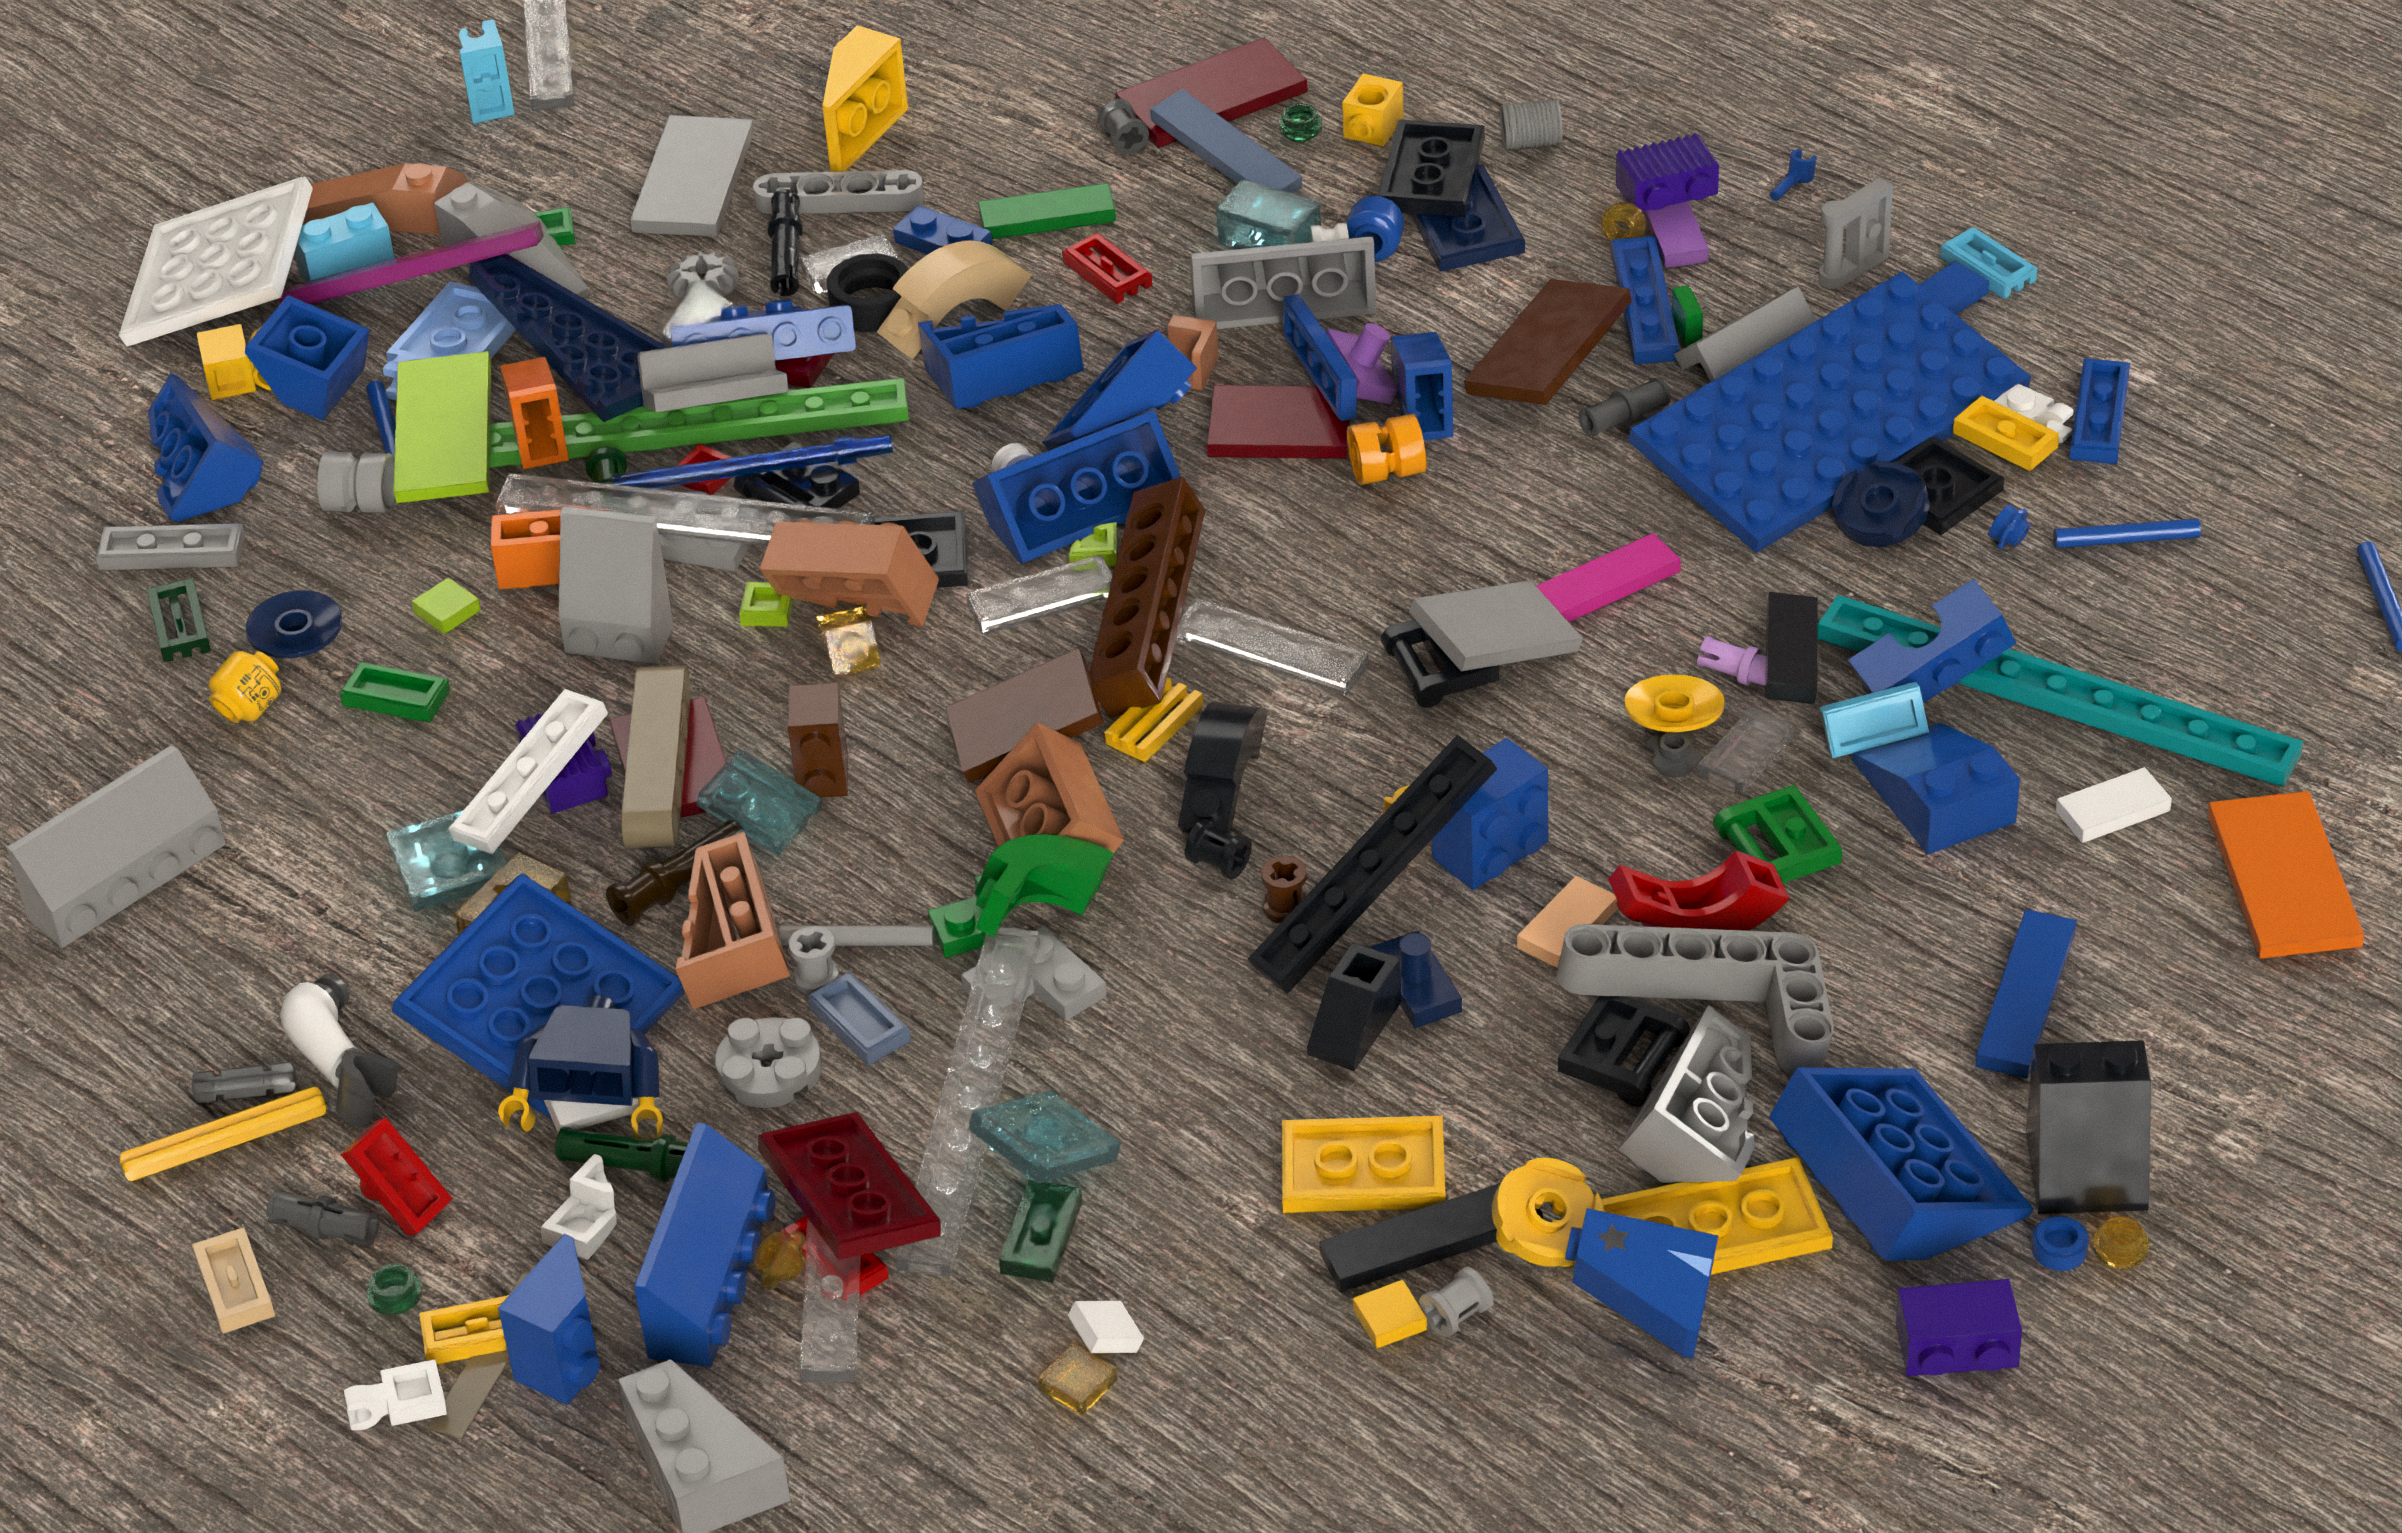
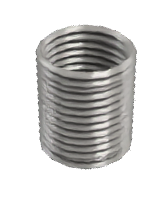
[1500,98,1563,151]

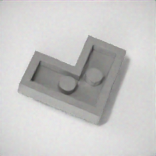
[961,926,1107,1021]

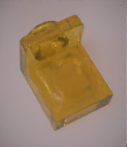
[817,607,880,676]

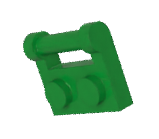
[1713,785,1842,885]

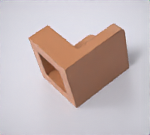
[1167,315,1219,391]

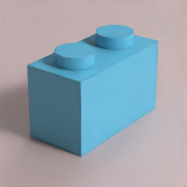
[295,202,395,282]

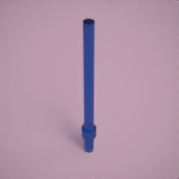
[612,435,893,494]

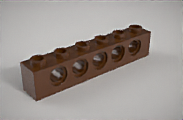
[1089,476,1205,718]

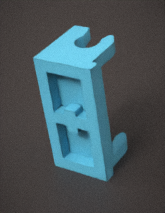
[459,19,515,124]

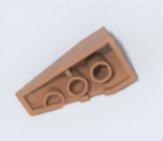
[302,163,467,235]

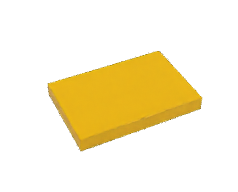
[1282,1115,1446,1213]

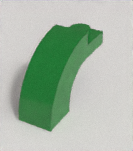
[974,834,1115,937]

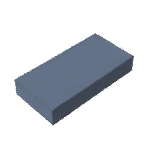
[807,972,911,1066]

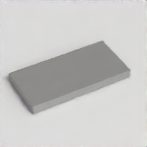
[630,115,754,237]

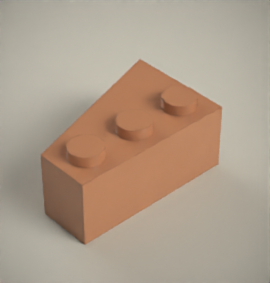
[759,519,939,627]
[675,832,791,1010]

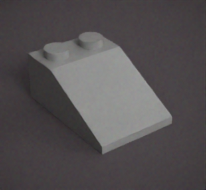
[559,507,674,664]

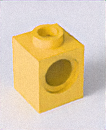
[1342,73,1404,147]
[196,324,256,401]

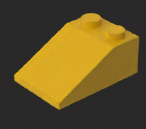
[822,25,908,172]

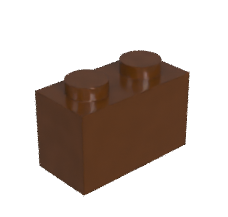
[788,683,848,799]

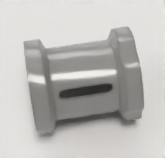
[788,926,839,994]
[1419,1266,1494,1338]

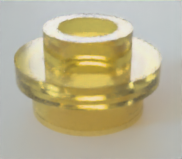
[1601,202,1646,241]
[2093,1216,2149,1269]

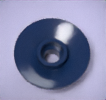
[246,590,342,658]

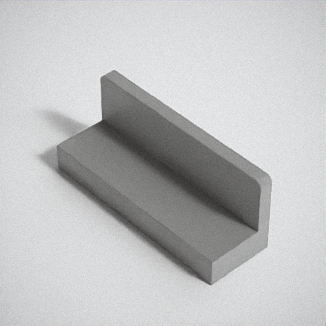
[1674,286,1816,382]
[637,333,789,412]

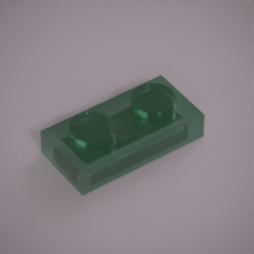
[999,1179,1083,1283]

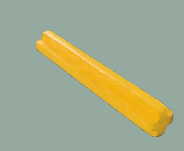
[119,1086,326,1182]

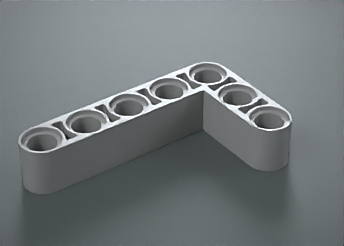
[1556,924,1834,1077]

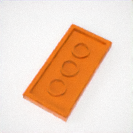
[2208,791,2364,959]

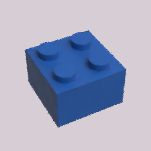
[1432,738,1549,890]

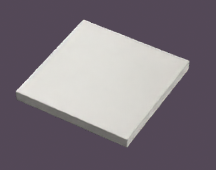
[119,177,313,347]

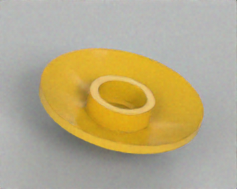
[1625,674,1724,733]

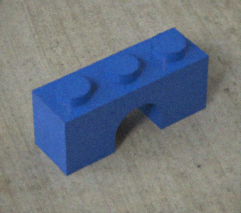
[1848,578,2016,703]

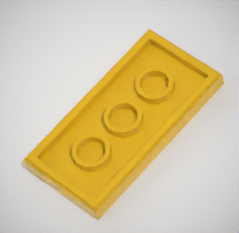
[1601,1157,1833,1275]

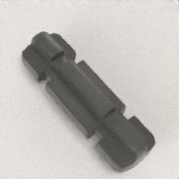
[192,1062,297,1104]

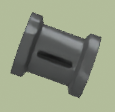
[1097,98,1149,155]

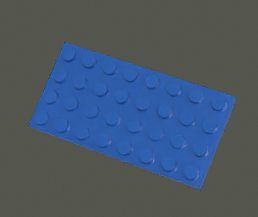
[1629,271,2031,553]

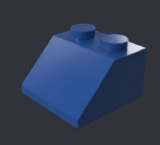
[245,295,369,420]
[498,1233,600,1405]

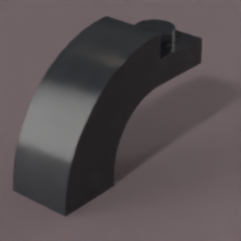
[1178,701,1267,835]

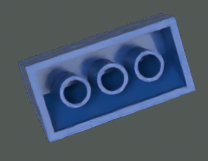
[972,410,1181,564]
[634,1123,775,1367]

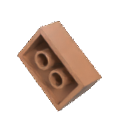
[975,722,1124,852]

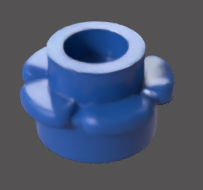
[1988,504,2031,549]

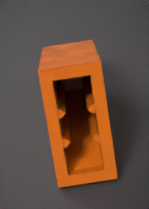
[500,357,569,470]

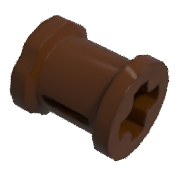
[1261,855,1307,923]

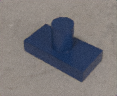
[1371,930,1462,1028]

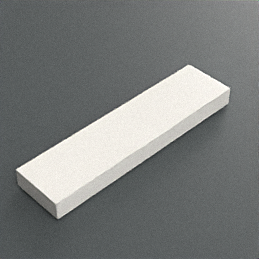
[449,689,608,854]

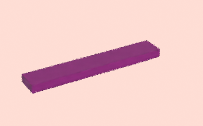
[278,221,544,304]

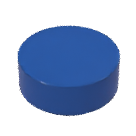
[2032,1216,2089,1271]

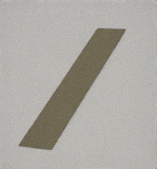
[427,1272,528,1439]

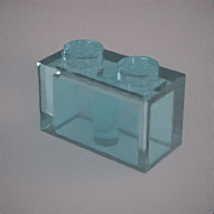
[1216,179,1321,249]

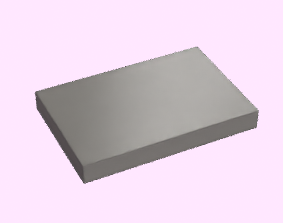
[1409,580,1583,671]

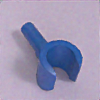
[1770,149,1817,201]

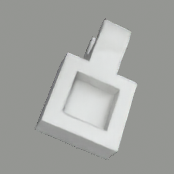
[1994,384,2074,443]
[344,1359,447,1430]

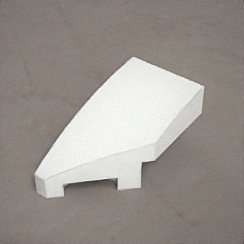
[541,1154,617,1260]

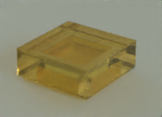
[1038,1343,1118,1415]

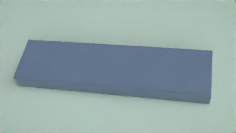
[1150,89,1302,208]

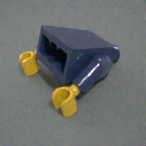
[498,995,664,1138]

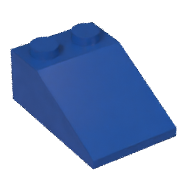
[1042,330,1197,449]
[1852,723,2020,855]

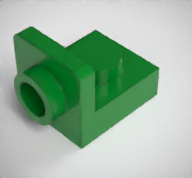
[928,874,1008,958]

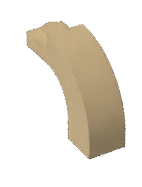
[877,241,1032,359]

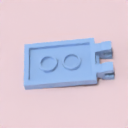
[383,281,516,400]

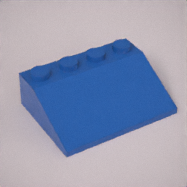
[1769,1067,2034,1261]

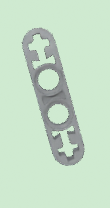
[753,170,924,214]

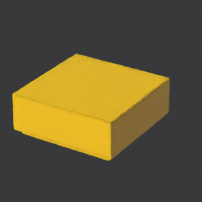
[1353,1280,1427,1349]

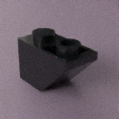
[1307,942,1402,1071]

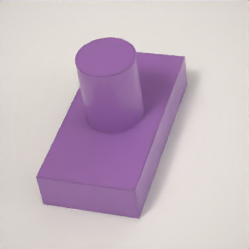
[1326,323,1398,404]

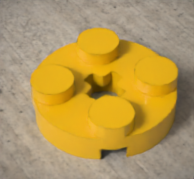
[1492,1157,1604,1267]

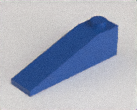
[148,373,264,522]

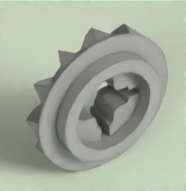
[667,250,739,303]

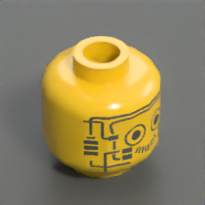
[208,651,281,723]

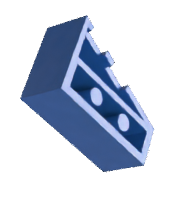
[918,304,1084,409]

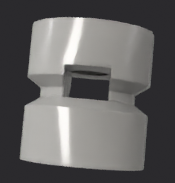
[317,451,396,514]

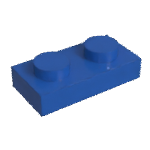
[893,205,992,255]

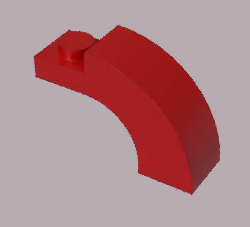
[1608,850,1790,931]

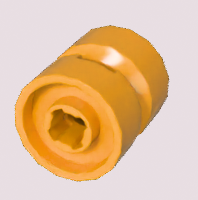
[1347,413,1426,486]

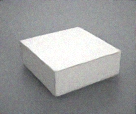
[1068,1301,1144,1353]

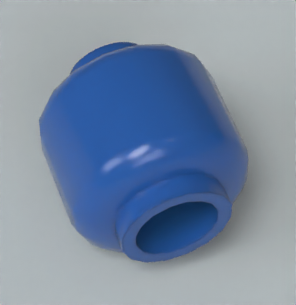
[1346,196,1404,262]

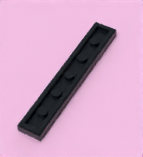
[1248,735,1497,994]

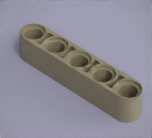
[621,665,691,850]

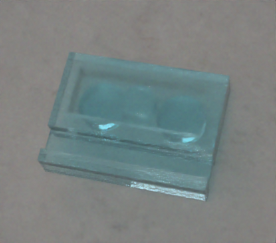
[696,749,822,855]

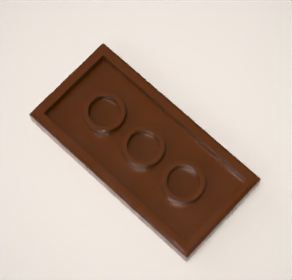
[1464,279,1632,405]

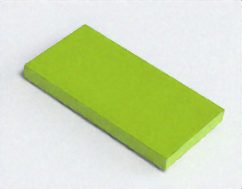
[393,351,491,503]

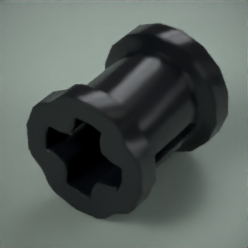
[1184,819,1252,879]

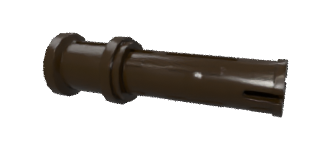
[606,819,747,926]

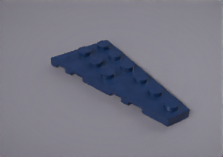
[469,254,668,422]

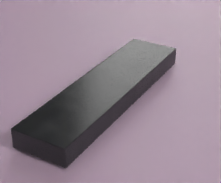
[1765,592,1818,704]
[1320,1183,1543,1292]

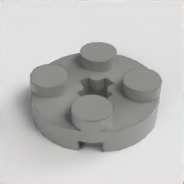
[715,1017,822,1108]

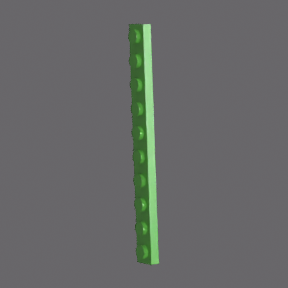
[490,378,909,467]

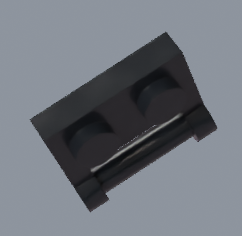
[734,441,860,523]
[1381,619,1499,708]
[1558,996,1690,1106]

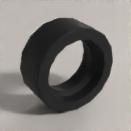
[827,253,909,333]

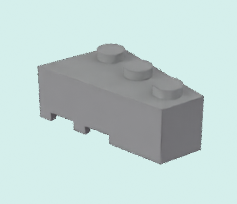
[618,1359,791,1533]

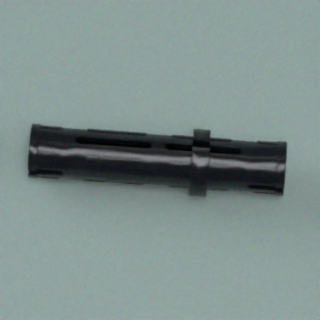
[767,189,803,296]

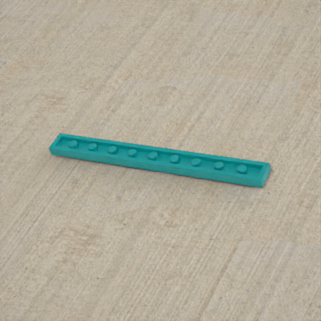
[1818,595,2303,787]

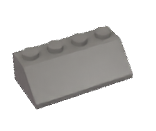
[1190,236,1376,329]
[6,745,226,948]

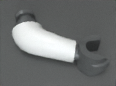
[280,974,399,1127]

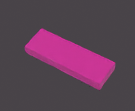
[1536,533,1681,622]

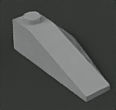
[434,182,589,298]
[1618,1005,1755,1183]

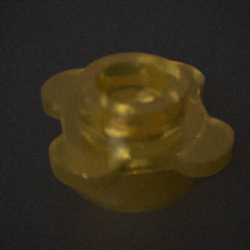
[754,1231,806,1290]

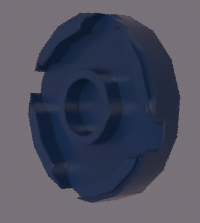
[1832,461,1930,547]

